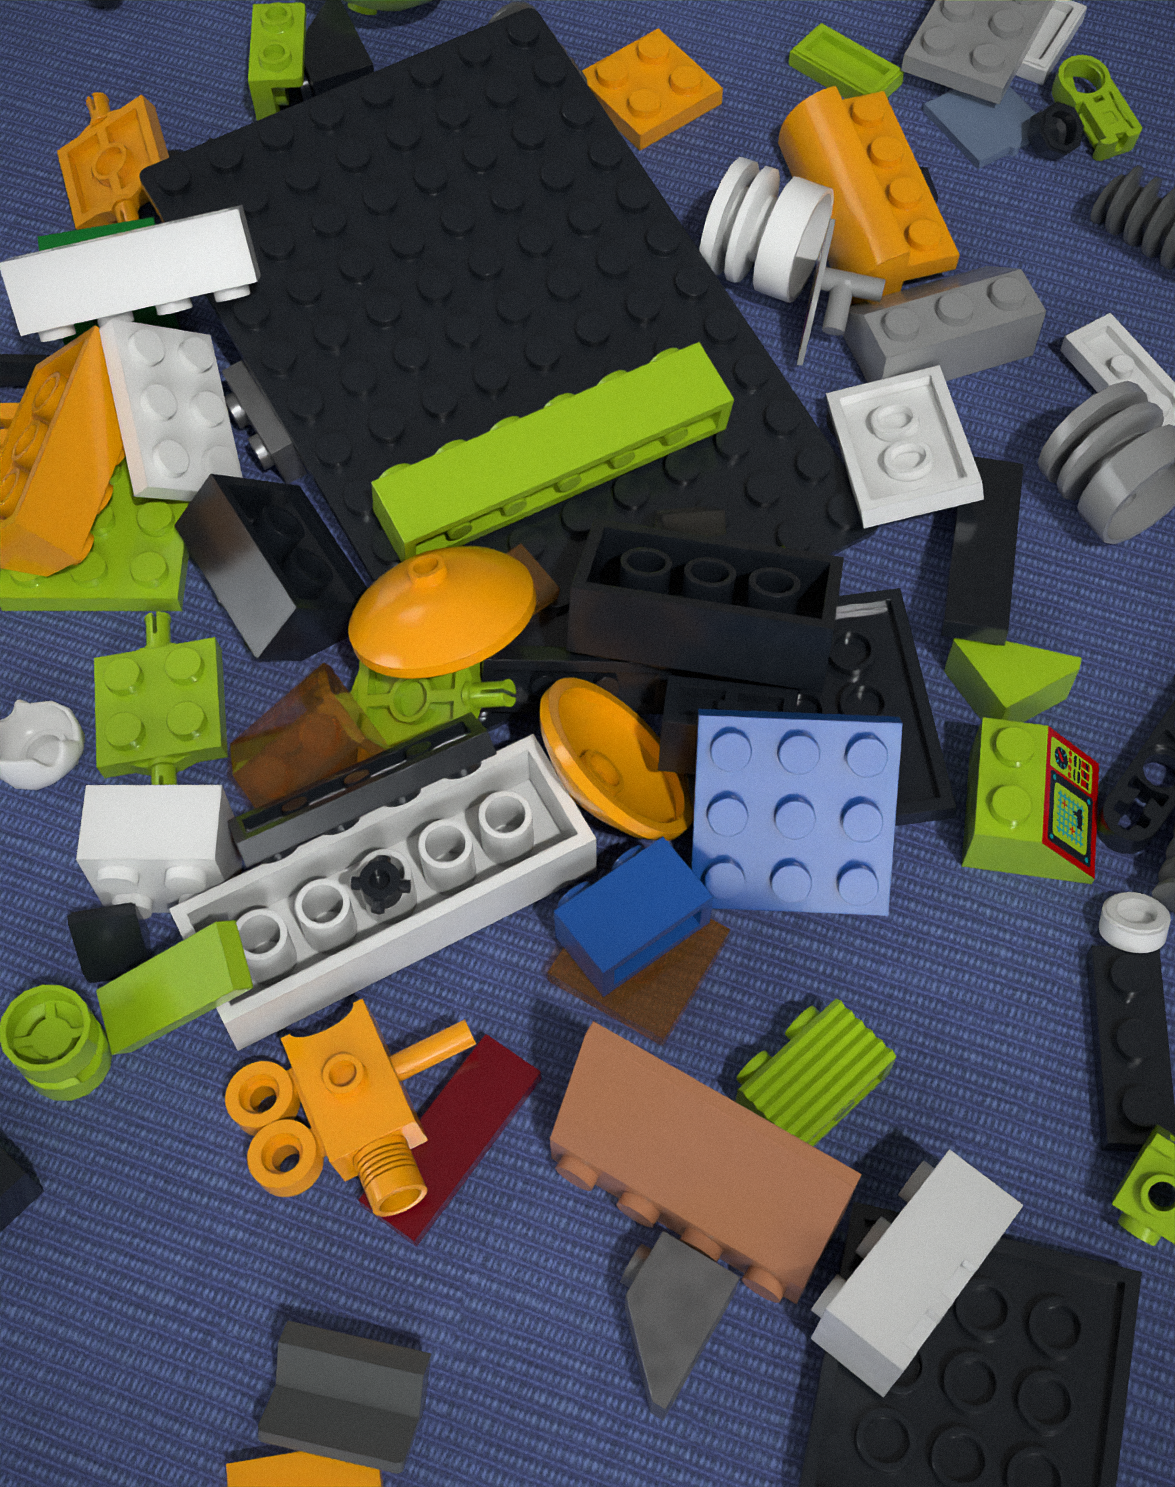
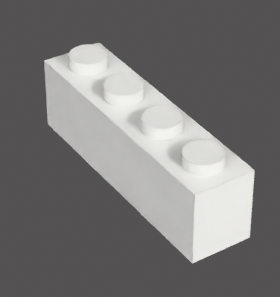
[0,205,261,342]

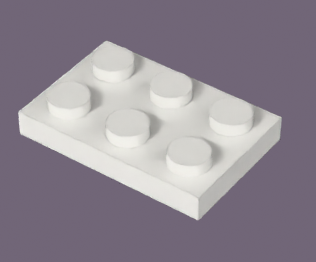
[99,319,243,501]
[826,365,984,528]

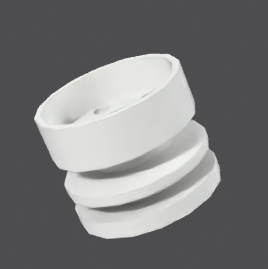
[699,157,834,303]

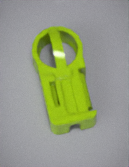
[1051,55,1142,161]

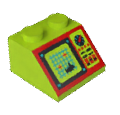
[961,717,1099,884]

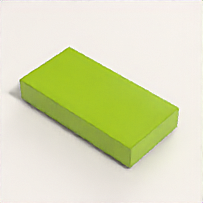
[788,23,904,99]

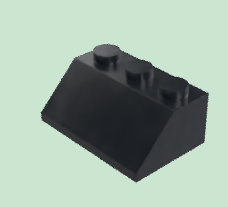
[174,474,368,661]

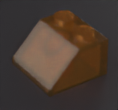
[230,662,390,808]

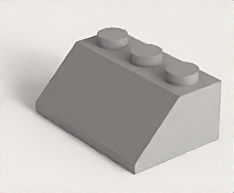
[843,266,1046,383]

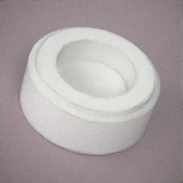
[1099,892,1171,953]

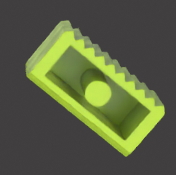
[735,999,896,1147]

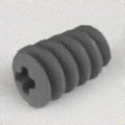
[1090,165,1175,270]

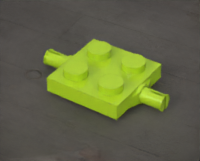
[94,611,228,785]
[318,661,516,764]

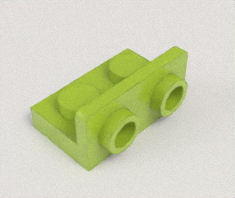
[248,2,307,121]

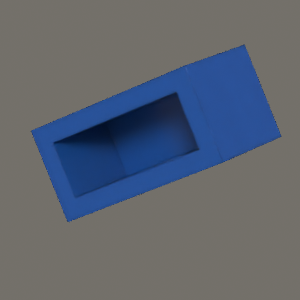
[554,837,713,997]

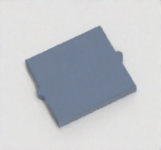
[923,86,1036,169]

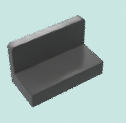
[258,1321,431,1474]

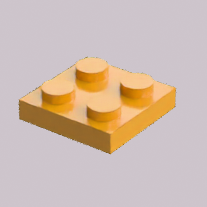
[582,28,723,151]

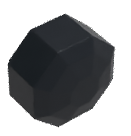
[1027,101,1084,161]

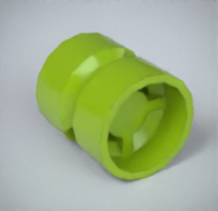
[0,985,112,1101]

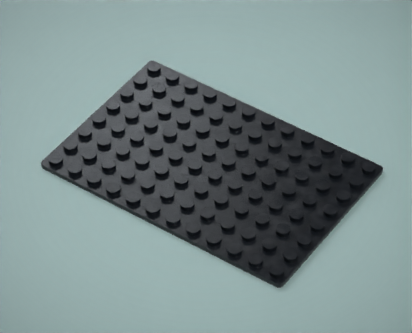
[139,8,879,732]

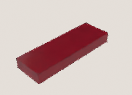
[358,1034,542,1247]

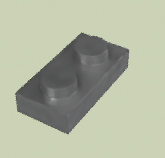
[222,360,307,484]

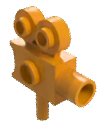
[225,998,476,1217]

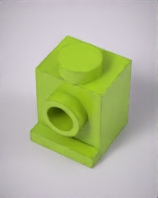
[1112,1124,1175,1246]

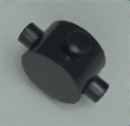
[351,855,411,915]

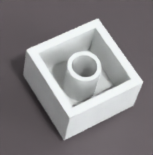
[76,785,243,919]

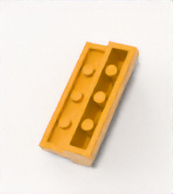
[778,86,960,305]

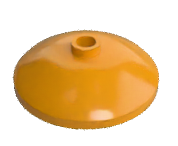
[348,546,537,679]
[540,678,693,841]

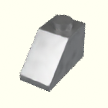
[620,1231,740,1421]

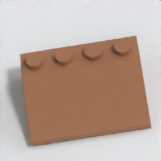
[550,1021,862,1304]

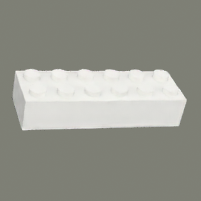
[169,734,597,1051]

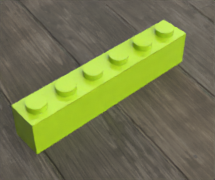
[371,342,734,562]

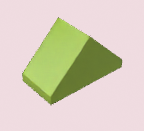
[944,638,1082,722]

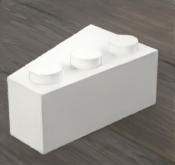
[811,1149,1023,1397]

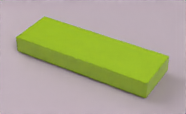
[96,920,253,1055]

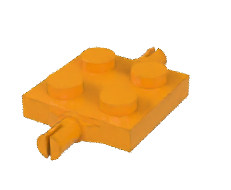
[57,92,169,230]

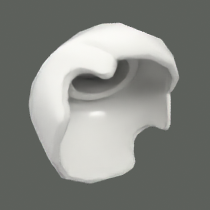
[0,700,85,790]

